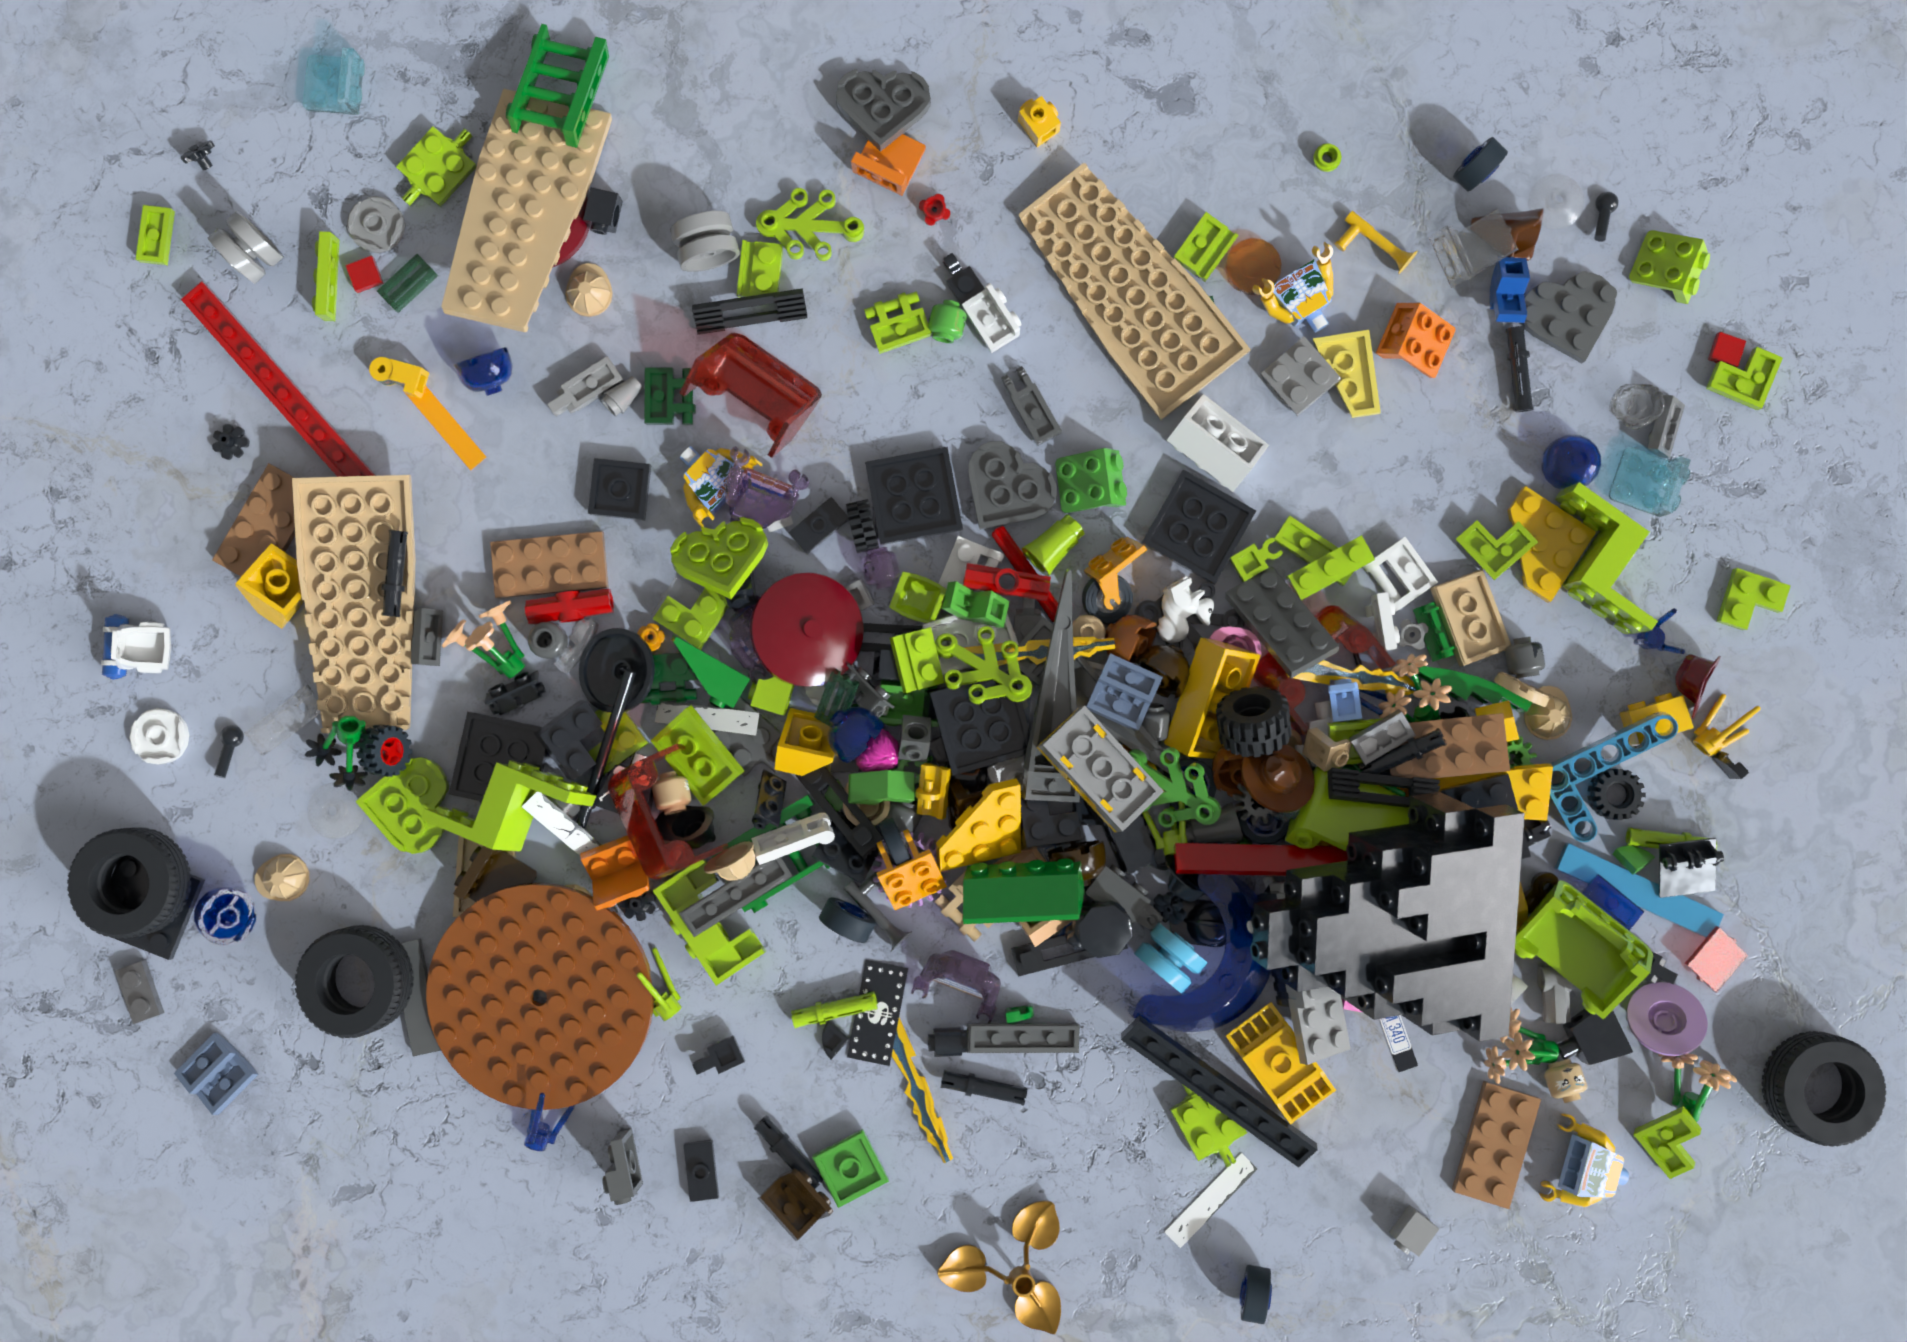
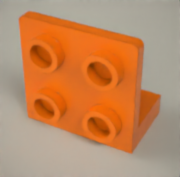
[851,134,926,196]
[1376,303,1456,378]
[580,833,650,911]

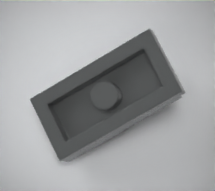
[411,608,443,666]

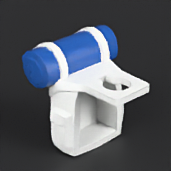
[101,614,171,679]

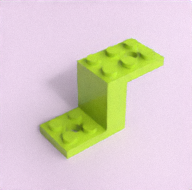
[1555,482,1658,635]
[420,760,596,851]

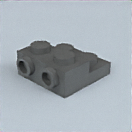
[602,1128,643,1205]

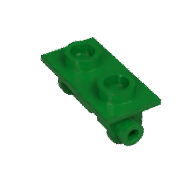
[1412,602,1455,662]

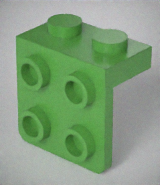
[1055,448,1127,513]

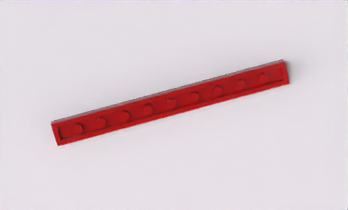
[181,281,376,477]

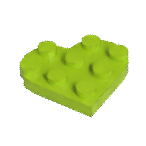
[670,517,768,599]
[355,757,450,854]

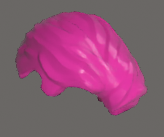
[855,727,899,772]

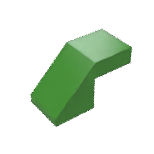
[942,581,1010,628]
[848,770,914,805]

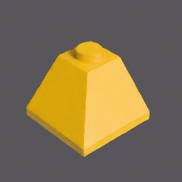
[235,543,304,629]
[774,708,844,776]

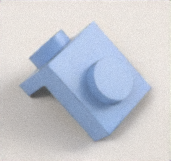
[1328,679,1363,722]

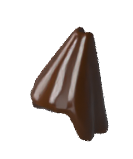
[1470,208,1544,261]

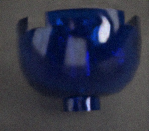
[453,347,513,396]
[1541,435,1602,489]
[827,706,884,763]
[194,887,256,946]

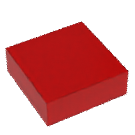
[345,256,384,293]
[1708,332,1746,368]

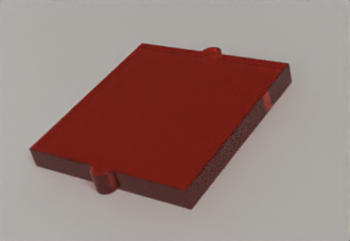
[1685,926,1748,993]

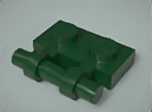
[644,367,696,425]
[641,653,697,706]

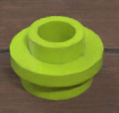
[1313,143,1342,172]

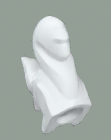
[1157,576,1214,644]

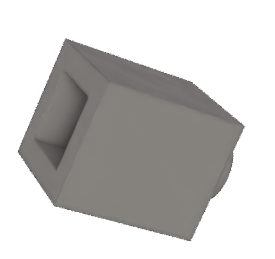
[1389,1205,1439,1257]

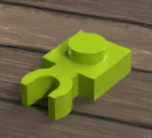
[1229,538,1283,582]

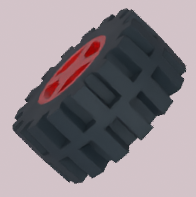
[356,725,412,777]

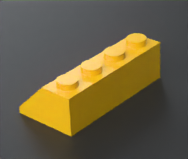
[1164,638,1261,759]

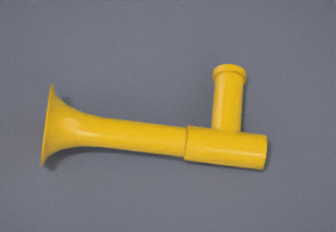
[1334,211,1418,275]

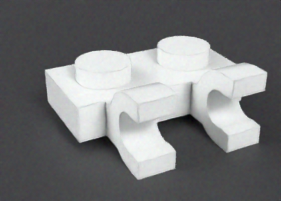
[1365,592,1400,652]

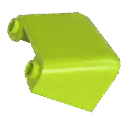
[1285,766,1409,851]
[1515,880,1653,1019]

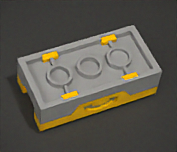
[1036,705,1164,832]

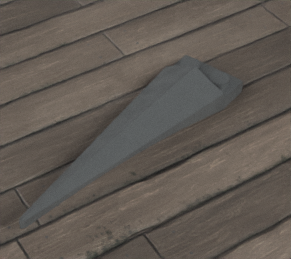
[1022,569,1080,802]
[1012,617,1195,791]

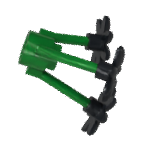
[305,716,368,791]

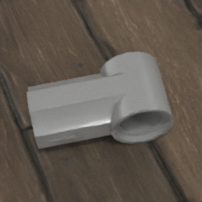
[1537,966,1573,1024]

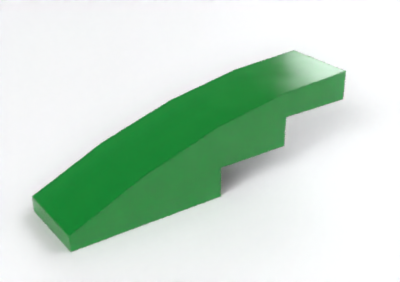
[1417,666,1533,712]

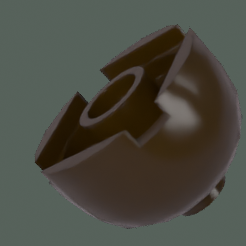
[1134,645,1190,699]
[1048,840,1106,887]

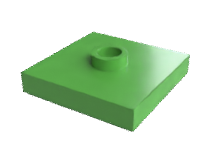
[812,1129,889,1208]

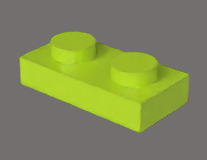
[135,205,175,266]

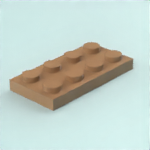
[212,463,295,576]
[490,531,609,598]
[1390,713,1510,779]
[1452,1080,1541,1209]

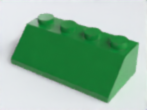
[963,858,1085,924]

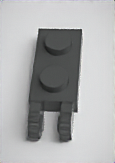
[1001,366,1062,446]

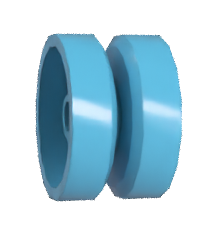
[1134,923,1208,994]

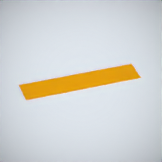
[404,385,486,470]

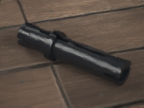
[1506,326,1534,413]
[381,530,408,617]
[1358,728,1447,774]
[940,1070,1027,1106]
[753,1115,824,1189]

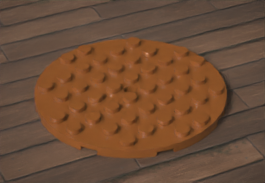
[426,883,654,1110]

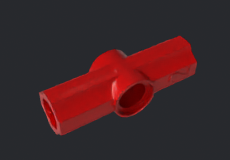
[963,563,1051,601]
[525,588,614,625]

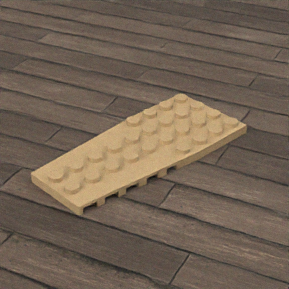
[441,88,612,332]
[1019,163,1251,420]
[292,475,416,733]

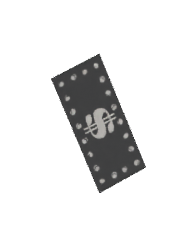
[847,960,908,1066]

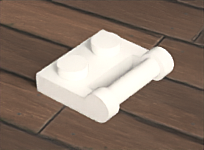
[938,536,1004,592]
[1363,537,1438,612]

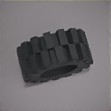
[846,499,879,553]
[1587,769,1646,820]

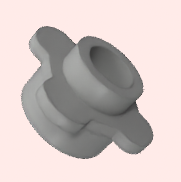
[1398,619,1428,650]

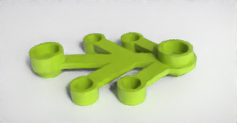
[756,188,865,261]
[935,626,1032,704]

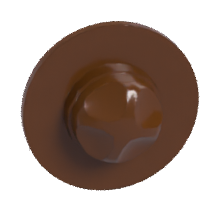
[1241,745,1315,813]

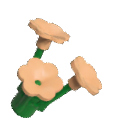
[441,600,526,679]

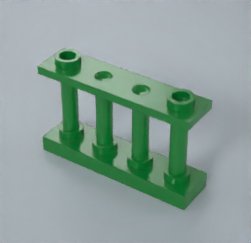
[506,23,609,148]
[710,794,830,913]

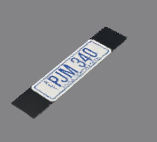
[1380,1015,1418,1072]

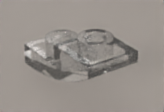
[554,618,599,673]

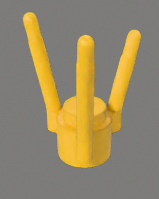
[1693,694,1761,757]

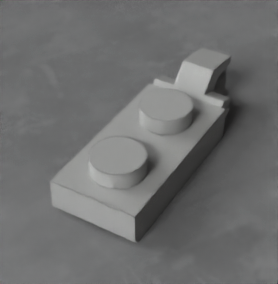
[547,356,624,417]

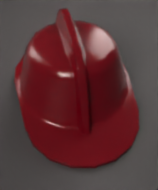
[1675,654,1721,719]

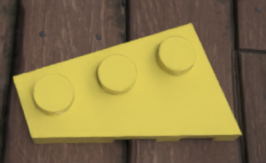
[1312,330,1381,418]

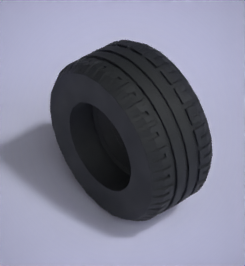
[67,827,191,939]
[295,925,414,1038]
[1761,1031,1887,1147]

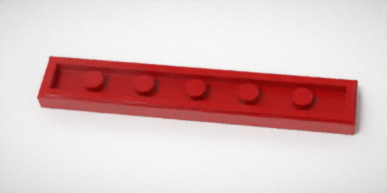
[1174,843,1348,876]

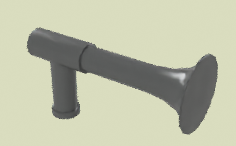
[844,871,912,952]

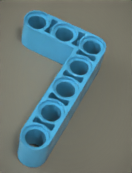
[1550,712,1678,842]

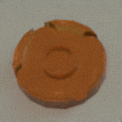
[1225,238,1282,295]

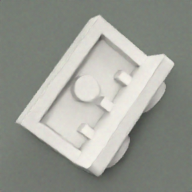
[961,283,1021,353]

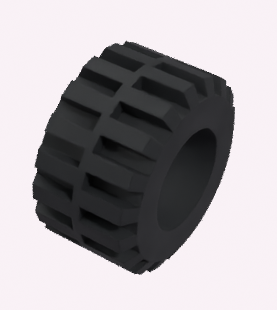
[1216,686,1292,757]

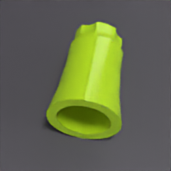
[1022,514,1085,576]

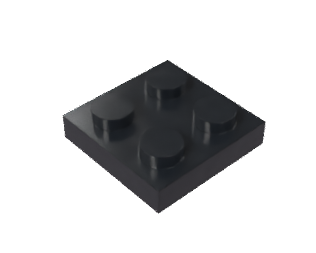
[588,458,652,521]

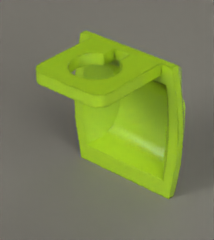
[889,572,946,623]

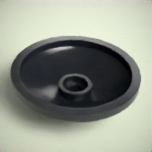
[579,628,655,713]

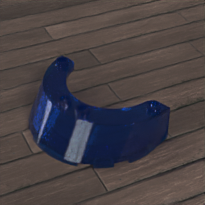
[1128,874,1271,1032]

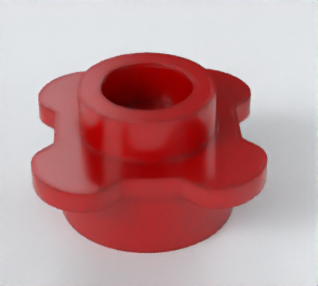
[919,194,951,226]

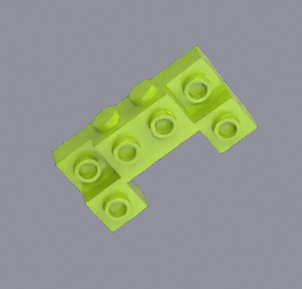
[653,857,766,986]

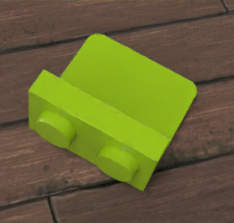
[1629,230,1710,304]

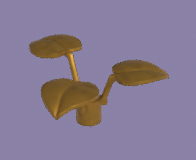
[937,1201,1061,1334]

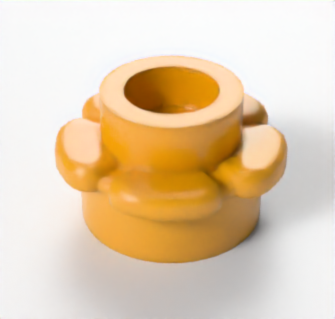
[637,623,665,651]

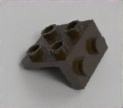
[453,846,537,902]
[757,1169,833,1241]

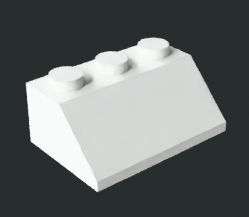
[1167,394,1269,492]

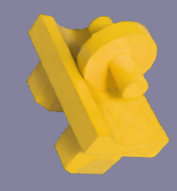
[915,763,951,820]

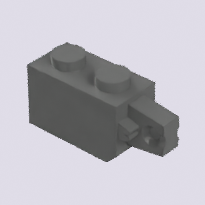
[1084,864,1163,930]

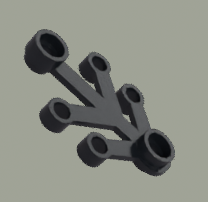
[1135,580,1245,651]

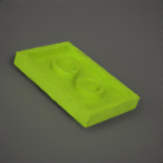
[650,705,744,806]

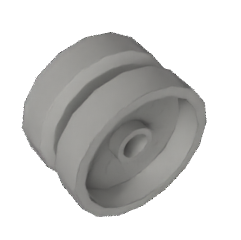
[208,211,284,284]
[670,211,740,272]

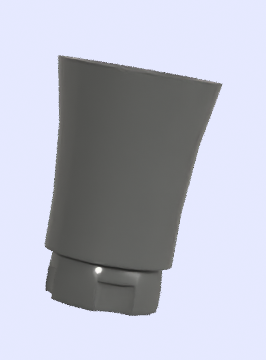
[1185,802,1244,844]

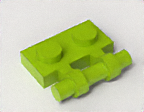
[864,291,932,354]

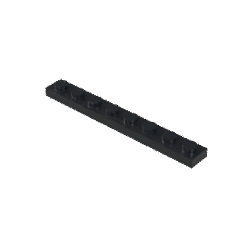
[1121,1015,1318,1168]

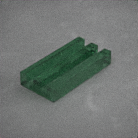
[377,254,439,313]
[814,669,860,731]

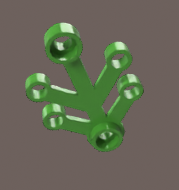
[1128,747,1221,827]

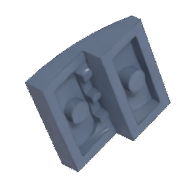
[1086,653,1162,732]
[174,1032,259,1115]

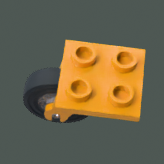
[1082,537,1147,624]
[876,818,947,910]

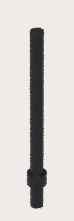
[576,669,636,828]

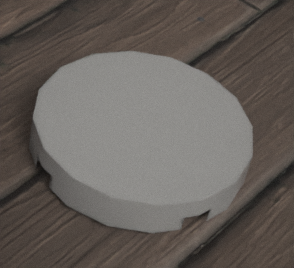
[347,196,405,253]

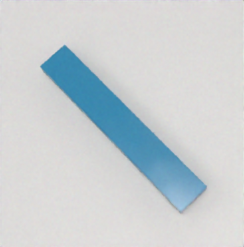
[1554,843,1724,940]

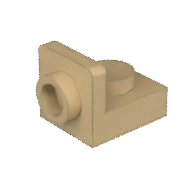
[1302,727,1352,772]

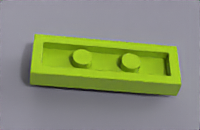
[312,231,340,322]
[1274,516,1353,586]
[1286,535,1375,600]

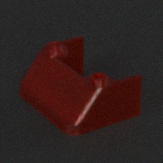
[680,333,822,458]
[1253,605,1396,735]
[608,744,729,879]

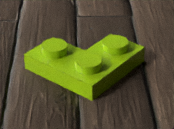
[1706,347,1783,410]
[1455,520,1538,580]
[1716,568,1791,631]
[653,588,728,650]
[588,709,649,776]
[1633,1106,1702,1179]

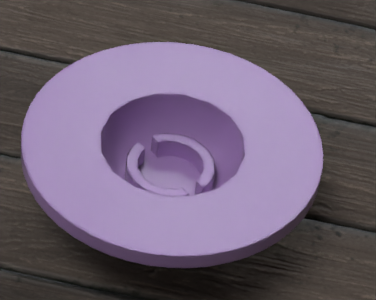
[1627,982,1708,1056]

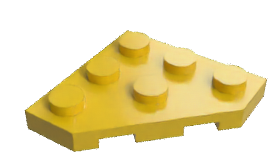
[1507,486,1596,603]
[936,778,1021,872]

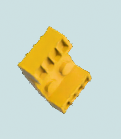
[1225,1002,1336,1125]

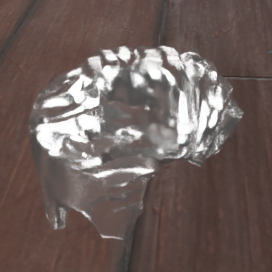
[1609,384,1665,430]

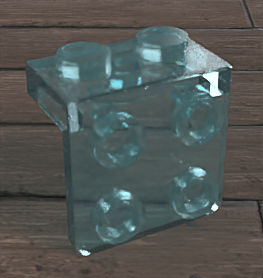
[303,47,365,115]
[1608,447,1691,517]

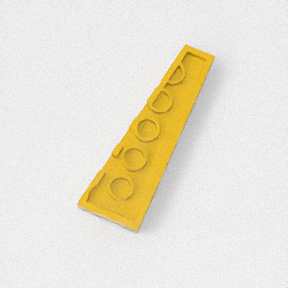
[1378,763,1553,821]

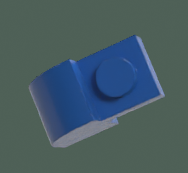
[1489,257,1530,323]

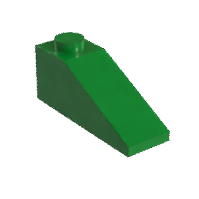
[671,634,750,708]

